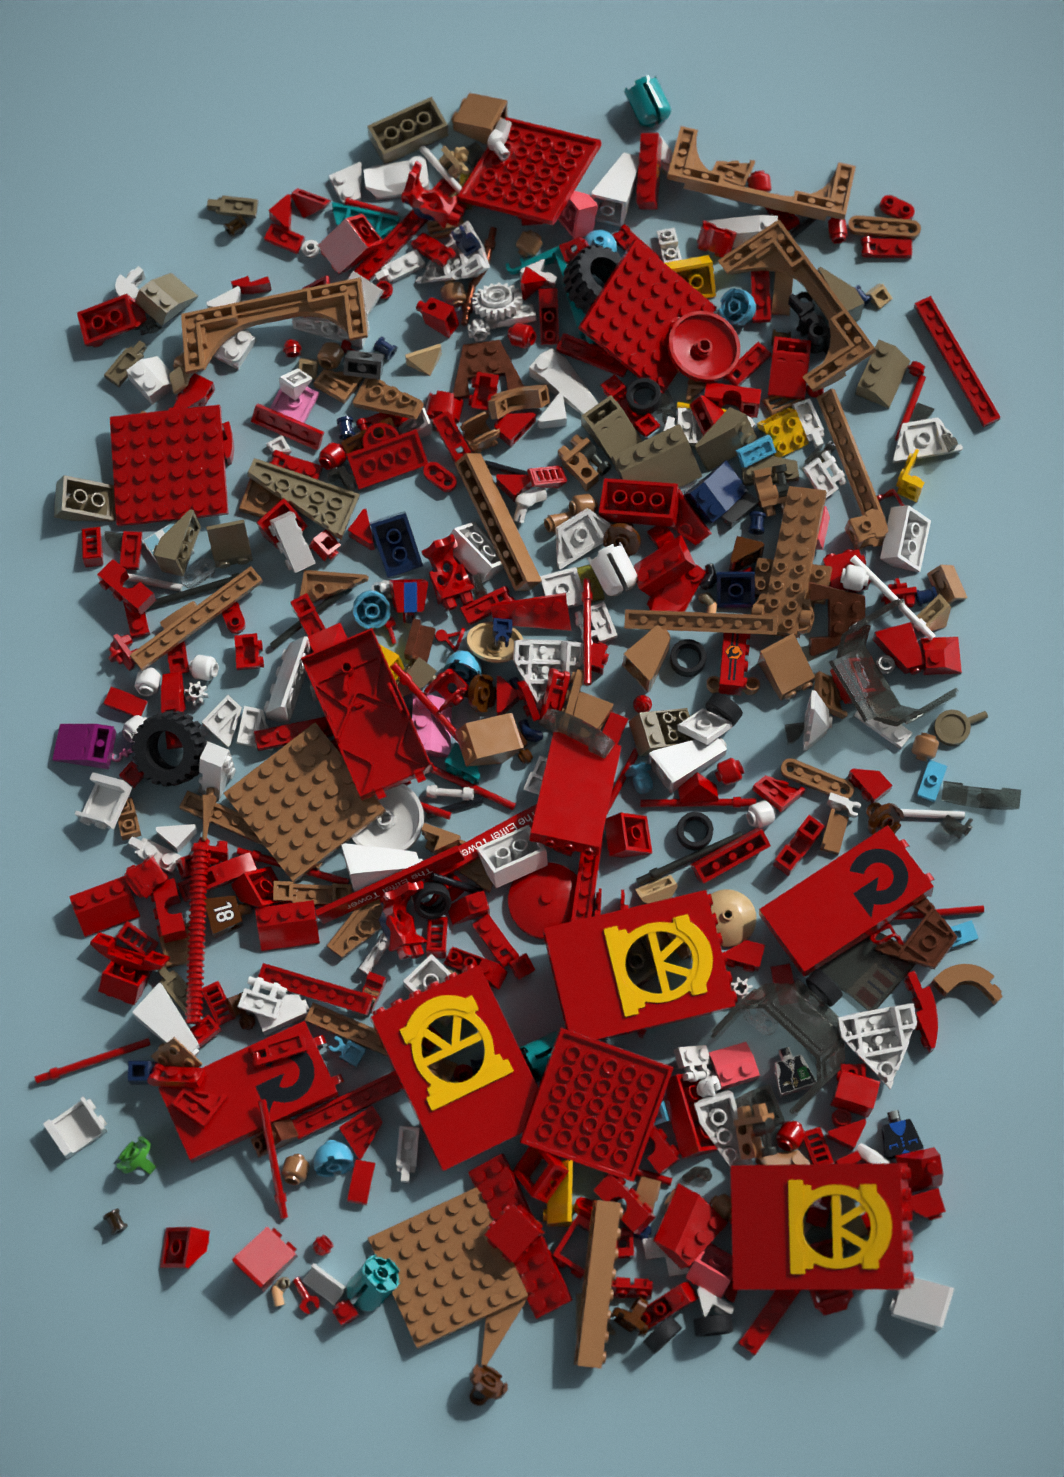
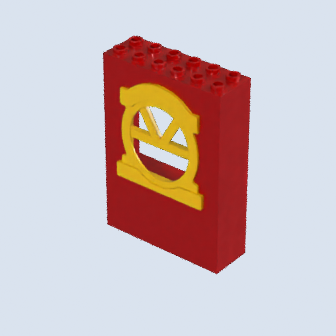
[542,890,738,1041]
[370,964,539,1171]
[731,1163,914,1290]

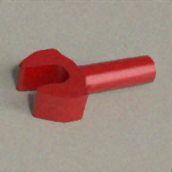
[292,1277,320,1315]

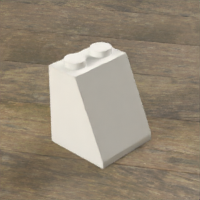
[889,1277,954,1332]

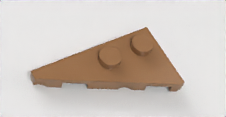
[300,570,369,603]
[481,1298,527,1366]

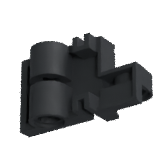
[788,292,831,355]

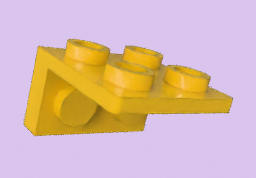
[756,408,809,457]
[896,449,925,502]

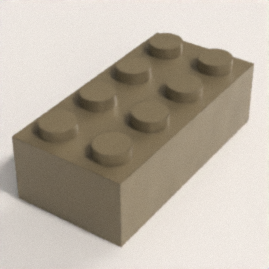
[367,97,448,164]

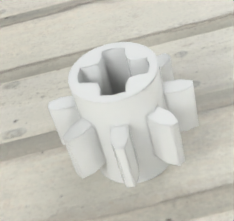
[468,318,490,342]
[184,681,209,706]
[730,977,753,1003]

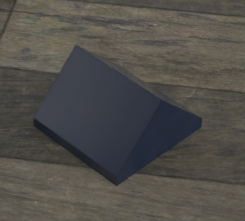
[717,572,755,608]

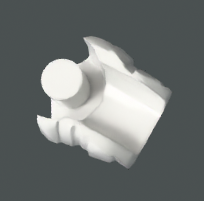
[697,1075,721,1098]

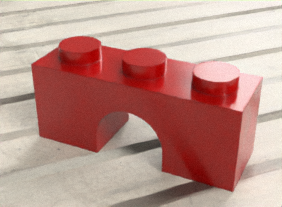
[704,382,761,418]
[97,559,156,616]
[773,815,825,877]
[150,878,188,943]
[647,1120,681,1174]
[594,1174,656,1235]

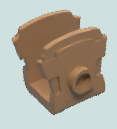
[460,412,500,453]
[845,508,888,551]

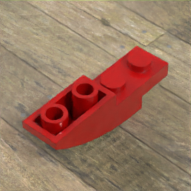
[161,672,186,750]
[177,852,257,902]
[904,971,938,1052]

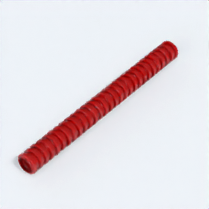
[185,846,208,1024]

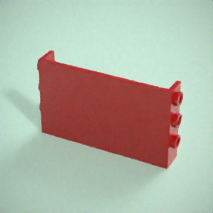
[529,731,622,856]

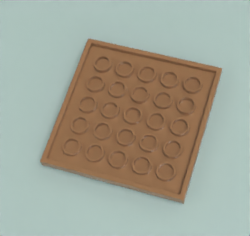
[223,723,386,883]
[368,1187,529,1349]

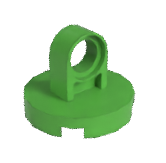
[117,1136,156,1175]

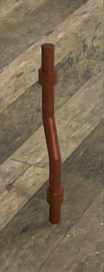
[461,227,497,326]

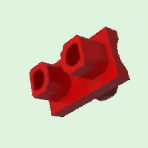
[880,578,917,610]
[108,633,138,671]
[193,837,229,868]

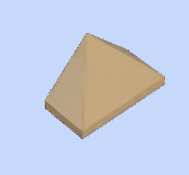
[405,344,442,376]
[917,594,951,631]
[635,875,678,903]

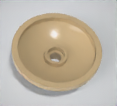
[467,622,523,663]
[711,889,756,947]

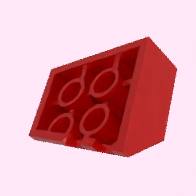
[653,1183,728,1270]

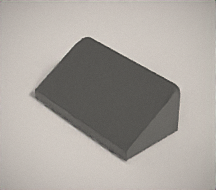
[720,492,760,528]

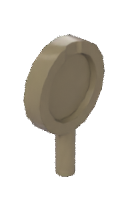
[934,709,988,746]

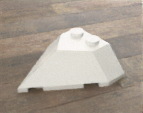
[415,221,490,284]
[513,639,584,711]
[837,1003,917,1089]

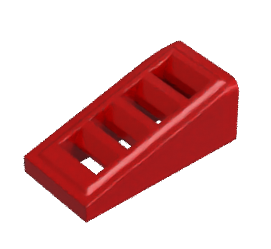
[527,466,567,488]
[82,527,104,567]
[426,917,448,959]
[115,921,159,955]
[202,981,236,1026]
[803,1127,834,1164]

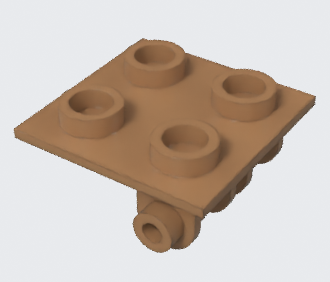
[151,1037,203,1068]

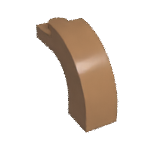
[488,385,550,419]
[931,964,1003,1005]

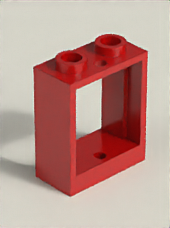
[513,1146,569,1203]
[552,1214,590,1279]

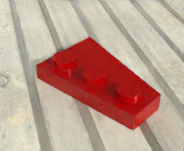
[672,489,712,545]

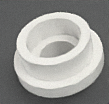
[302,240,320,258]
[876,655,895,674]

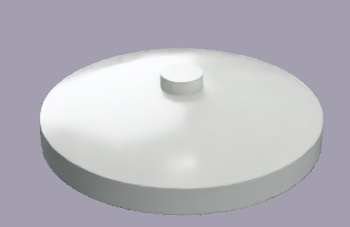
[352,784,424,851]

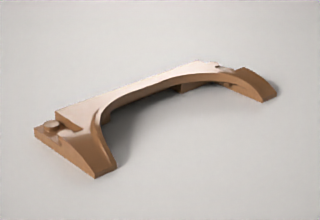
[667,126,856,221]
[718,219,876,391]
[181,277,368,374]

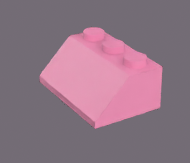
[412,695,452,757]

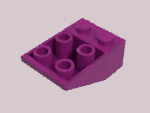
[52,724,117,769]

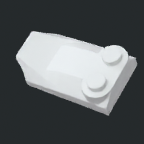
[364,156,430,200]
[213,329,257,370]

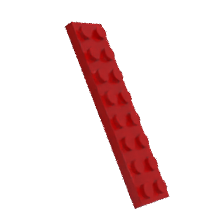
[468,1153,573,1319]

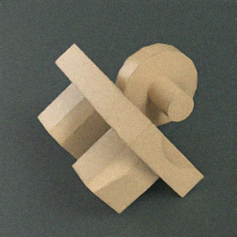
[438,145,470,179]

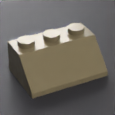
[855,339,910,408]

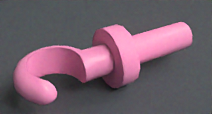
[112,748,134,762]

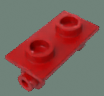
[612,1277,653,1300]

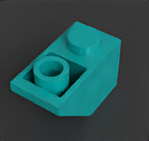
[444,742,481,784]

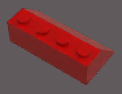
[599,478,678,527]
[664,1074,718,1159]

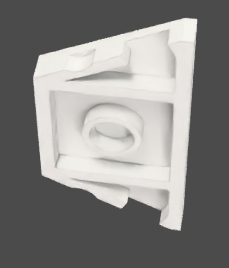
[893,417,963,464]
[556,508,612,569]

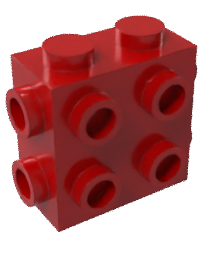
[821,549,871,593]
[485,1204,545,1263]

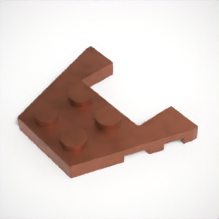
[453,340,524,399]
[809,582,865,656]
[875,897,958,970]

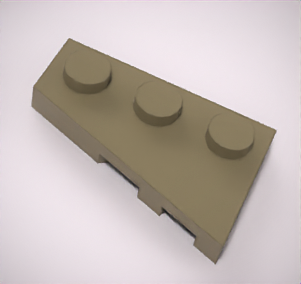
[740,456,799,486]

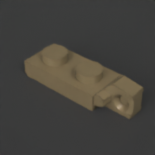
[207,195,258,219]
[104,340,147,387]
[157,966,188,1013]

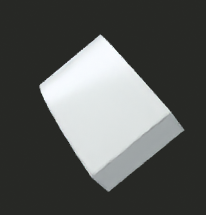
[657,228,682,263]

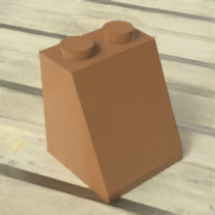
[452,93,508,146]
[622,625,670,692]
[758,633,815,701]
[455,713,524,767]

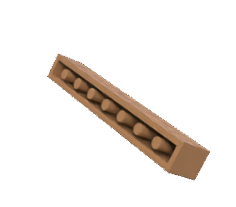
[454,453,542,591]
[573,1200,623,1368]

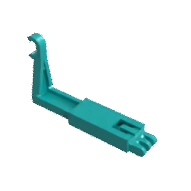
[505,246,595,345]

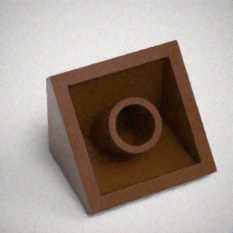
[728,536,765,572]

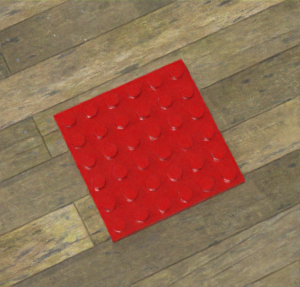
[457,117,602,226]
[578,239,717,395]
[110,405,229,526]
[520,1027,674,1182]

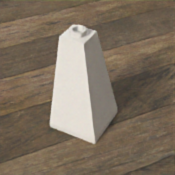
[591,153,639,227]
[648,738,727,794]
[341,843,423,892]
[132,982,200,1057]

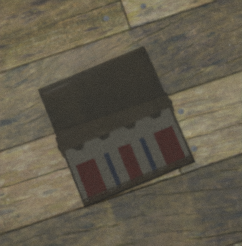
[818,933,916,1011]

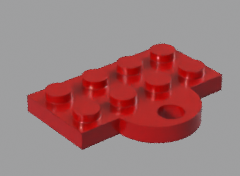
[346,423,428,489]

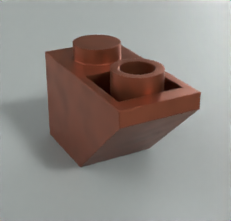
[250,1118,299,1157]

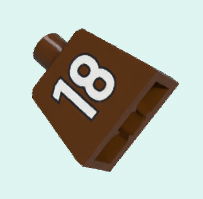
[205,896,252,938]

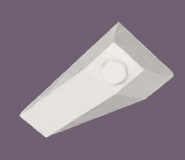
[706,215,778,248]
[292,317,370,348]
[529,349,598,415]
[803,690,832,751]
[694,1089,753,1168]

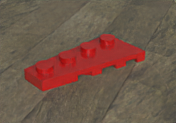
[491,593,571,631]

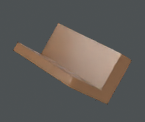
[927,565,967,604]
[820,808,849,855]

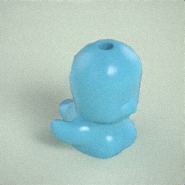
[625,762,653,794]

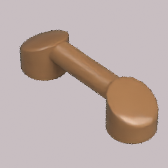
[706,676,760,695]

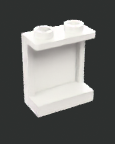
[75,772,132,830]
[43,1096,108,1159]

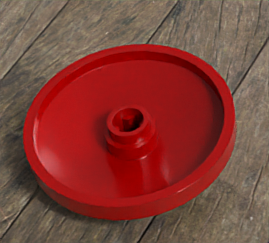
[667,311,740,382]
[508,862,577,940]

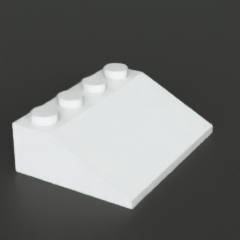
[264,636,311,724]

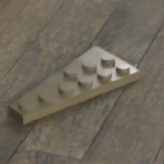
[247,458,360,540]

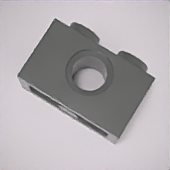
[344,350,384,379]

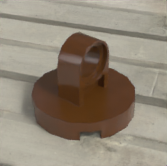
[603,522,641,557]
[463,674,497,712]
[866,802,904,835]
[611,1296,649,1337]
[469,1364,508,1406]

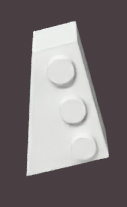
[268,511,316,573]
[198,742,236,801]

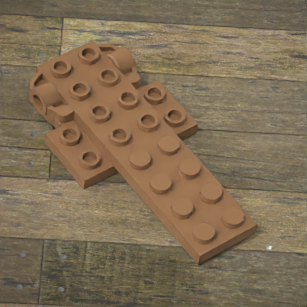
[751,486,832,639]

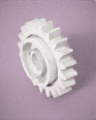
[472,282,523,321]

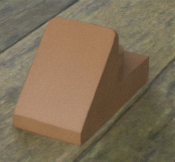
[421,823,461,855]

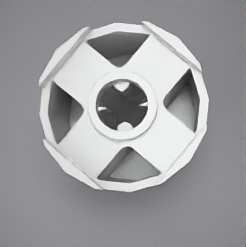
[588,542,637,596]

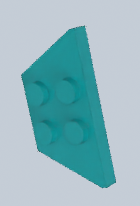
[332,202,400,240]

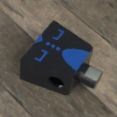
[881,1110,924,1160]

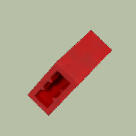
[873,622,925,675]

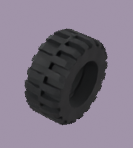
[563,245,621,314]
[131,711,209,787]

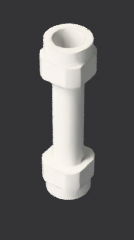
[426,785,474,801]

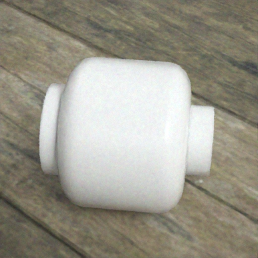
[840,565,869,591]
[189,655,219,681]
[134,667,161,696]
[122,715,147,743]
[746,800,776,828]

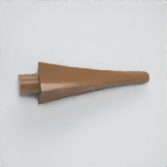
[202,788,217,841]

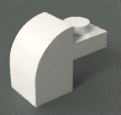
[115,266,146,299]

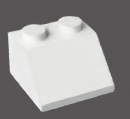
[126,356,172,405]

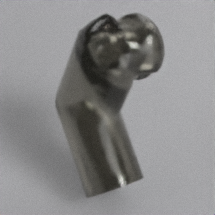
[470,574,487,599]
[681,1166,712,1185]

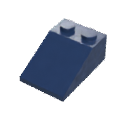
[683,460,748,524]
[369,511,423,578]

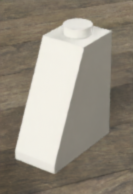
[255,995,309,1035]

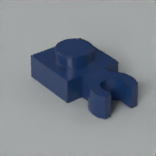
[451,225,481,257]
[492,618,513,647]

